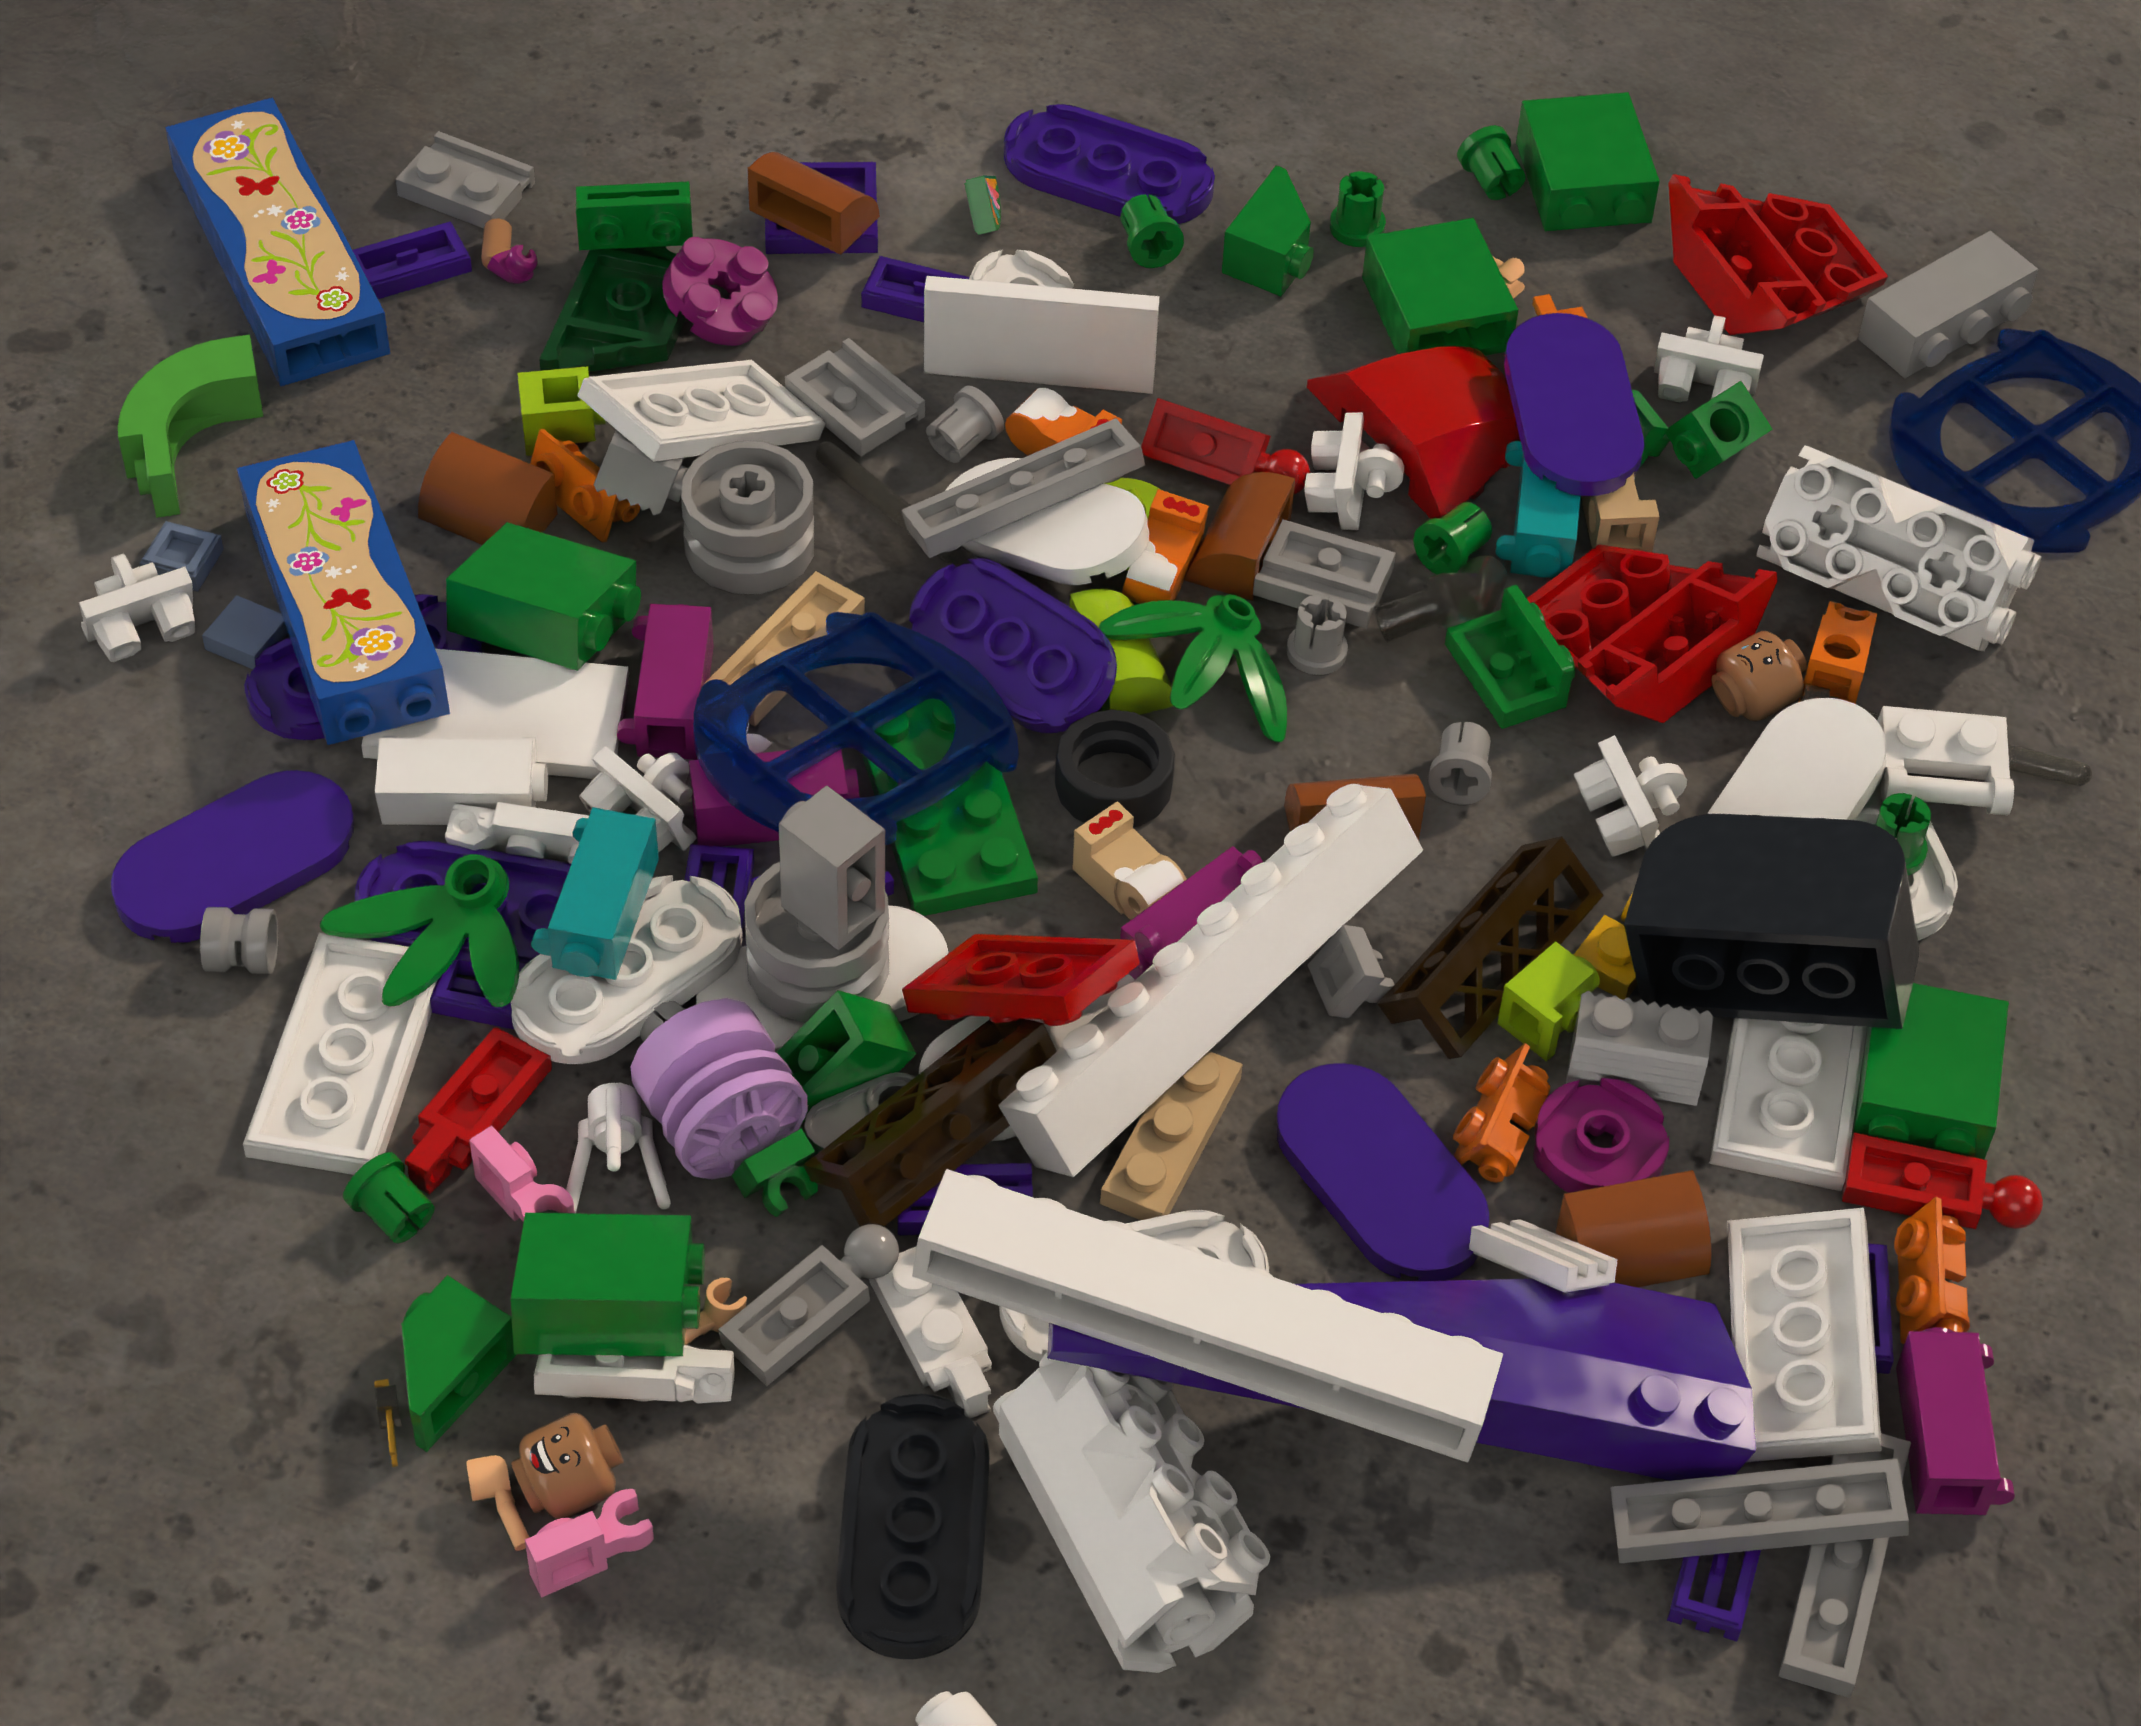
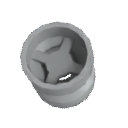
[200,907,278,974]

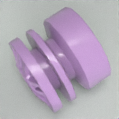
[630,998,808,1179]

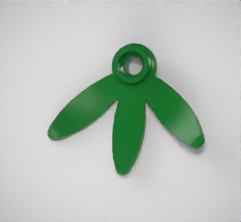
[1099,595,1287,742]
[320,854,520,1008]

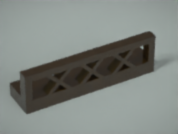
[1378,836,1604,1059]
[803,1018,1057,1227]

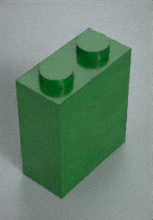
[1516,92,1660,231]
[1362,218,1519,356]
[446,522,641,671]
[1851,983,2009,1160]
[511,1213,705,1357]

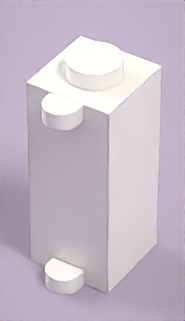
[375,736,548,825]

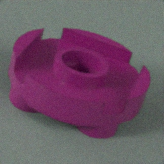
[663,237,778,346]
[1533,1078,1669,1193]

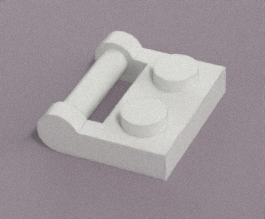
[1878,706,2014,815]

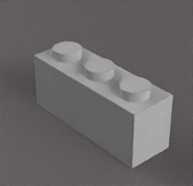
[1858,230,2038,378]

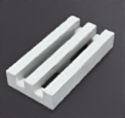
[1469,1219,1617,1293]

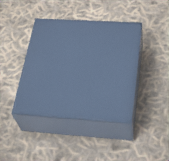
[140,521,224,592]
[202,595,288,669]

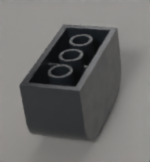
[1624,814,1919,1029]

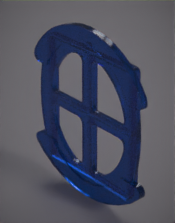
[1889,329,2141,553]
[693,612,1019,846]

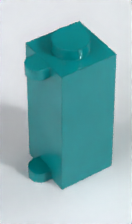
[1495,441,1580,578]
[531,807,659,980]

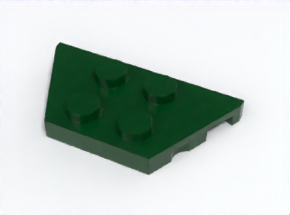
[539,246,686,372]

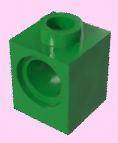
[1665,381,1773,480]

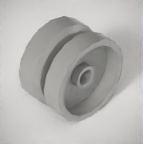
[681,441,815,594]
[744,862,889,1023]

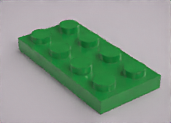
[853,690,1038,916]

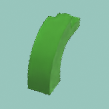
[118,335,263,518]

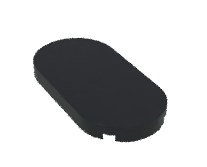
[836,1394,990,1659]

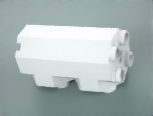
[1756,445,2041,651]
[993,1353,1270,1673]

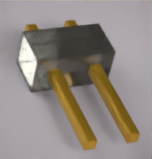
[374,1379,402,1467]

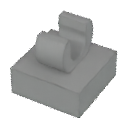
[1307,925,1395,1018]

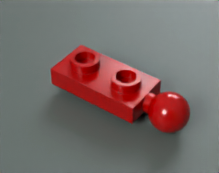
[1141,398,1310,495]
[1842,1133,2043,1230]

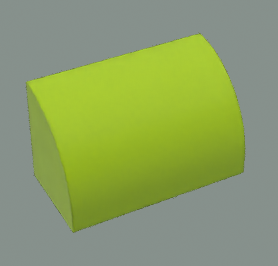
[1069,589,1173,715]

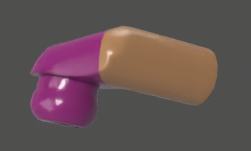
[481,218,538,284]

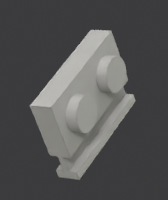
[395,131,535,229]
[785,338,925,457]
[1253,519,1396,629]

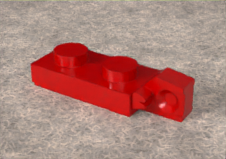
[405,1027,552,1195]

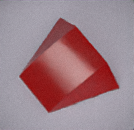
[1668,174,1888,335]
[1307,346,1521,519]
[1527,544,1778,723]

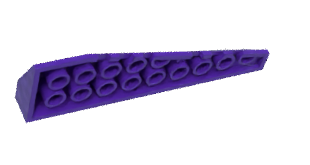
[1047,1279,1756,1481]

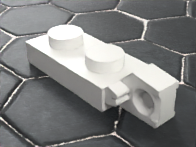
[445,802,589,864]
[869,1246,992,1419]
[534,1345,735,1404]

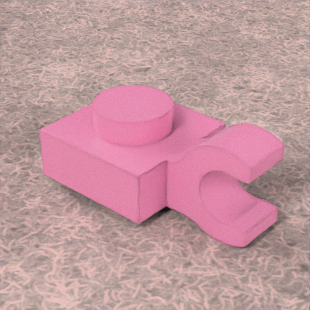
[469,1125,575,1223]
[525,1489,654,1598]

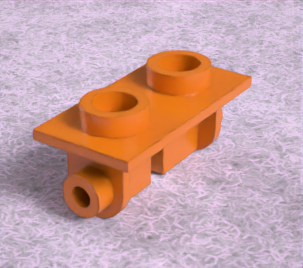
[530,429,640,543]
[1453,1043,1551,1183]
[1894,1197,1970,1344]

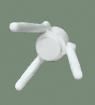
[566,1083,671,1213]

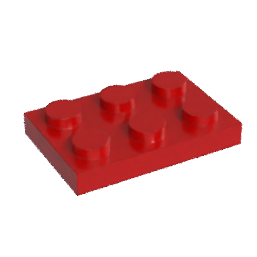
[902,934,1140,1026]

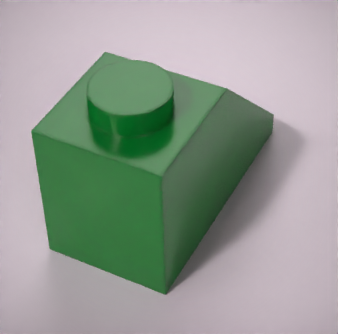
[1222,165,1314,297]
[776,990,916,1123]
[401,1275,517,1452]

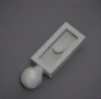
[718,1224,899,1386]

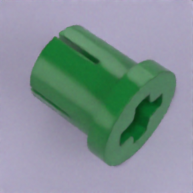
[1457,125,1526,200]
[1330,171,1386,247]
[1120,194,1184,268]
[1413,502,1492,577]
[1874,793,1931,876]
[343,1152,435,1244]

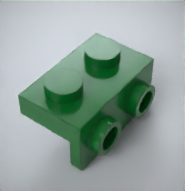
[575,181,693,250]
[1444,585,1575,729]

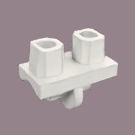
[1654,315,1764,402]
[1304,412,1404,530]
[79,554,195,662]
[1574,735,1687,857]
[579,745,697,852]

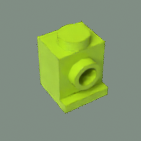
[517,366,606,456]
[1497,942,1600,1062]

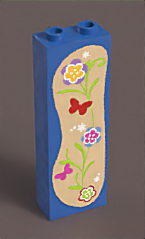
[165,97,390,387]
[237,440,450,745]

